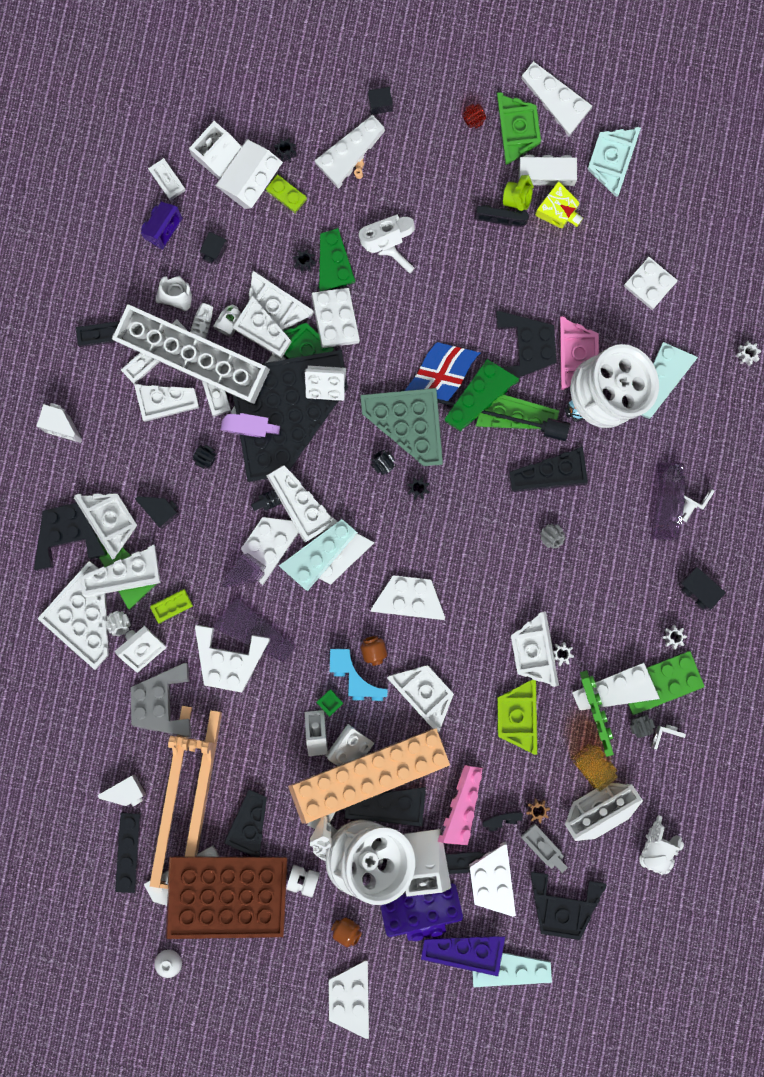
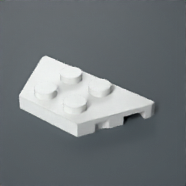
[249,271,314,331]
[74,494,137,559]
[241,517,299,585]
[371,575,445,620]
[511,612,559,687]
[387,665,454,732]
[469,842,516,916]
[329,960,369,1039]

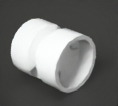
[286,865,320,898]

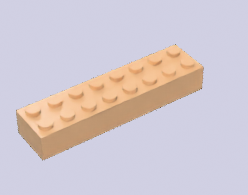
[288,729,450,824]

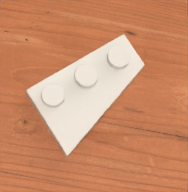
[233,296,291,358]
[134,384,199,422]

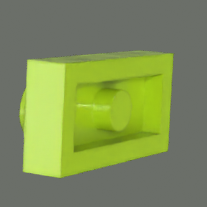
[266,174,307,214]

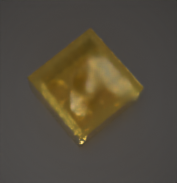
[570,744,618,792]

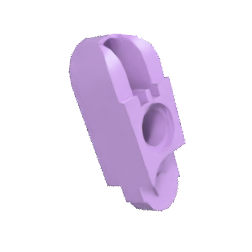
[220,413,280,438]

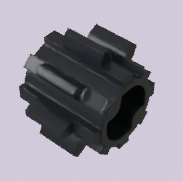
[274,138,297,162]
[293,249,316,274]
[192,445,217,469]
[371,450,395,475]
[407,477,430,501]

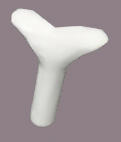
[378,246,415,273]

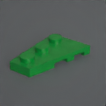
[319,228,355,292]

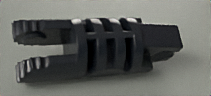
[251,489,282,511]

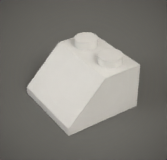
[37,403,82,443]

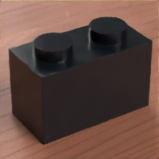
[678,567,726,611]

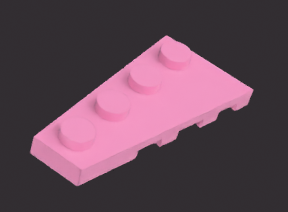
[438,765,483,845]

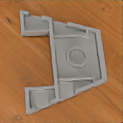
[131,663,191,738]

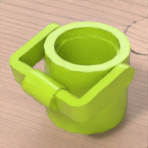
[503,175,534,211]

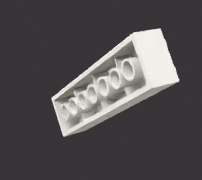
[112,304,270,404]

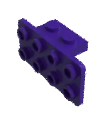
[380,883,463,941]

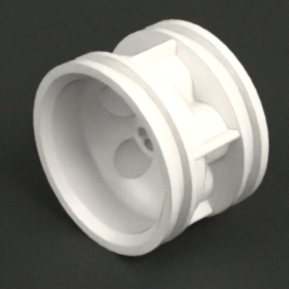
[570,344,659,428]
[326,820,415,905]

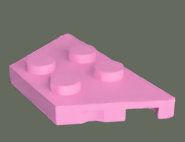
[559,316,599,390]

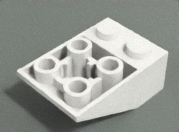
[189,121,242,179]
[404,829,451,896]

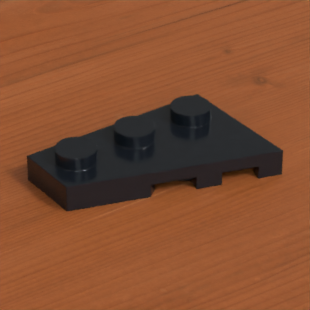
[224,789,267,857]

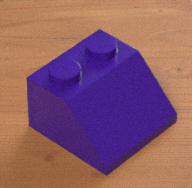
[141,202,182,250]

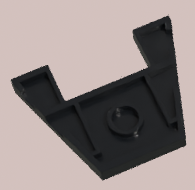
[496,311,557,378]
[34,503,107,571]
[530,871,607,940]

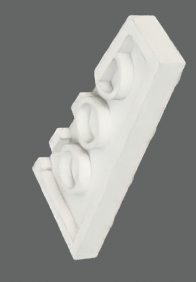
[315,115,385,189]

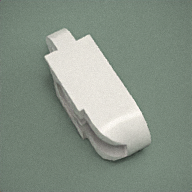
[359,214,415,253]

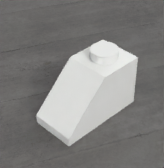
[305,710,328,756]
[98,775,146,806]

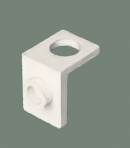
[651,725,686,750]

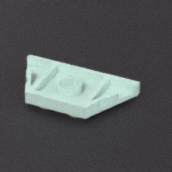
[588,127,641,197]

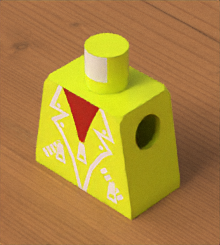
[535,182,583,228]

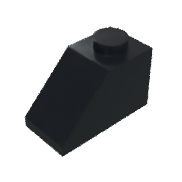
[135,496,179,529]

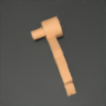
[354,159,364,179]

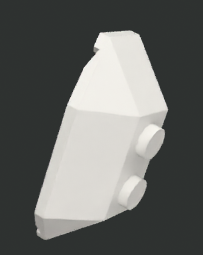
[565,783,643,841]

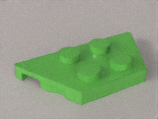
[497,92,541,165]

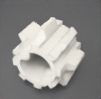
[736,341,761,366]
[105,611,131,636]
[661,625,687,649]
[553,642,574,666]

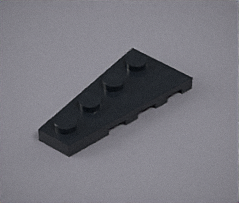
[509,446,588,492]
[345,787,426,826]

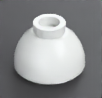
[154,950,182,978]

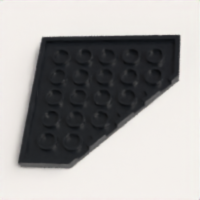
[233,350,348,482]

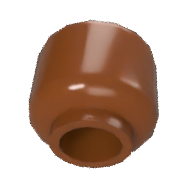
[360,636,388,666]
[331,917,362,947]

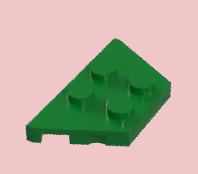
[284,323,334,359]

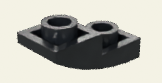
[481,811,523,831]

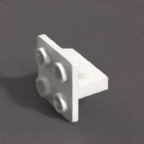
[305,366,346,401]
[325,724,374,766]

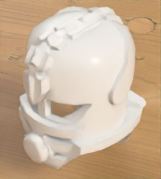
[639,815,684,875]

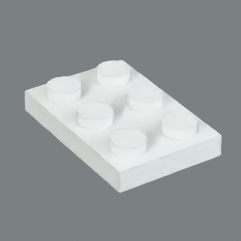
[311,288,360,348]

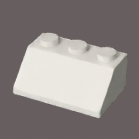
[215,139,283,209]

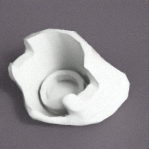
[156,276,192,311]

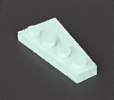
[641,342,698,419]
[279,519,358,591]
[472,953,552,987]

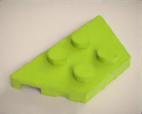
[497,679,537,755]

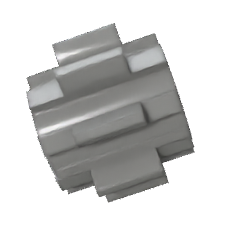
[540,523,566,549]

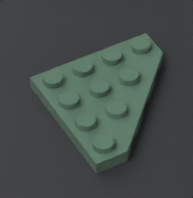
[361,388,443,466]

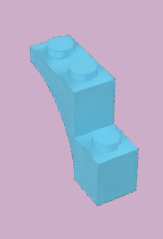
[330,649,388,701]

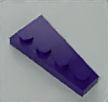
[421,936,506,976]

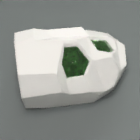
[213,304,241,337]

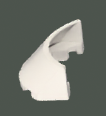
[310,816,383,867]

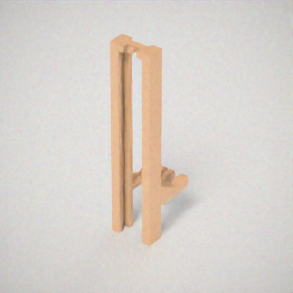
[150,706,222,889]

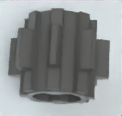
[630,715,655,738]

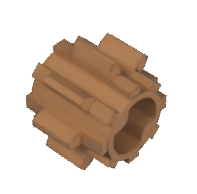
[525,798,550,823]

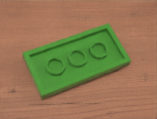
[628,651,705,715]

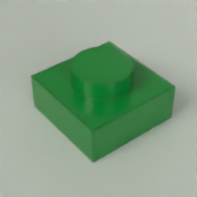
[316,689,344,717]

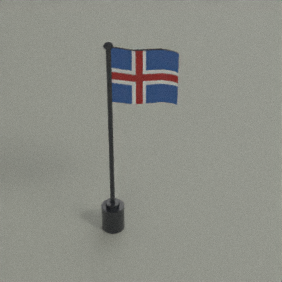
[401,342,571,442]

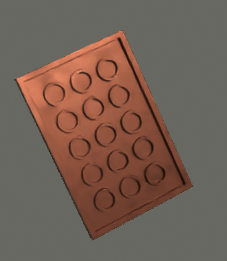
[165,856,287,939]

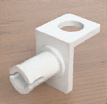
[676,489,714,522]

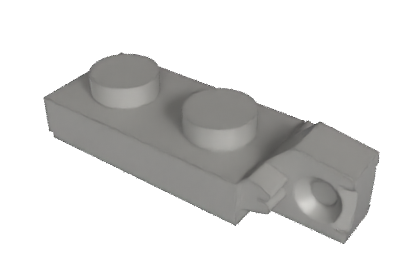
[520,823,568,873]

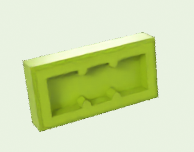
[150,589,193,624]

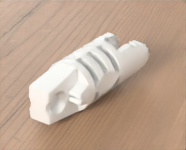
[190,303,213,339]

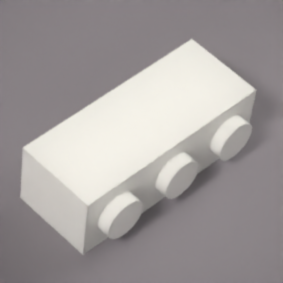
[519,155,577,186]

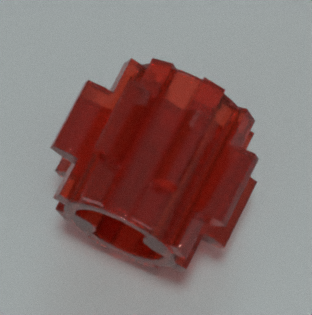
[462,103,487,129]

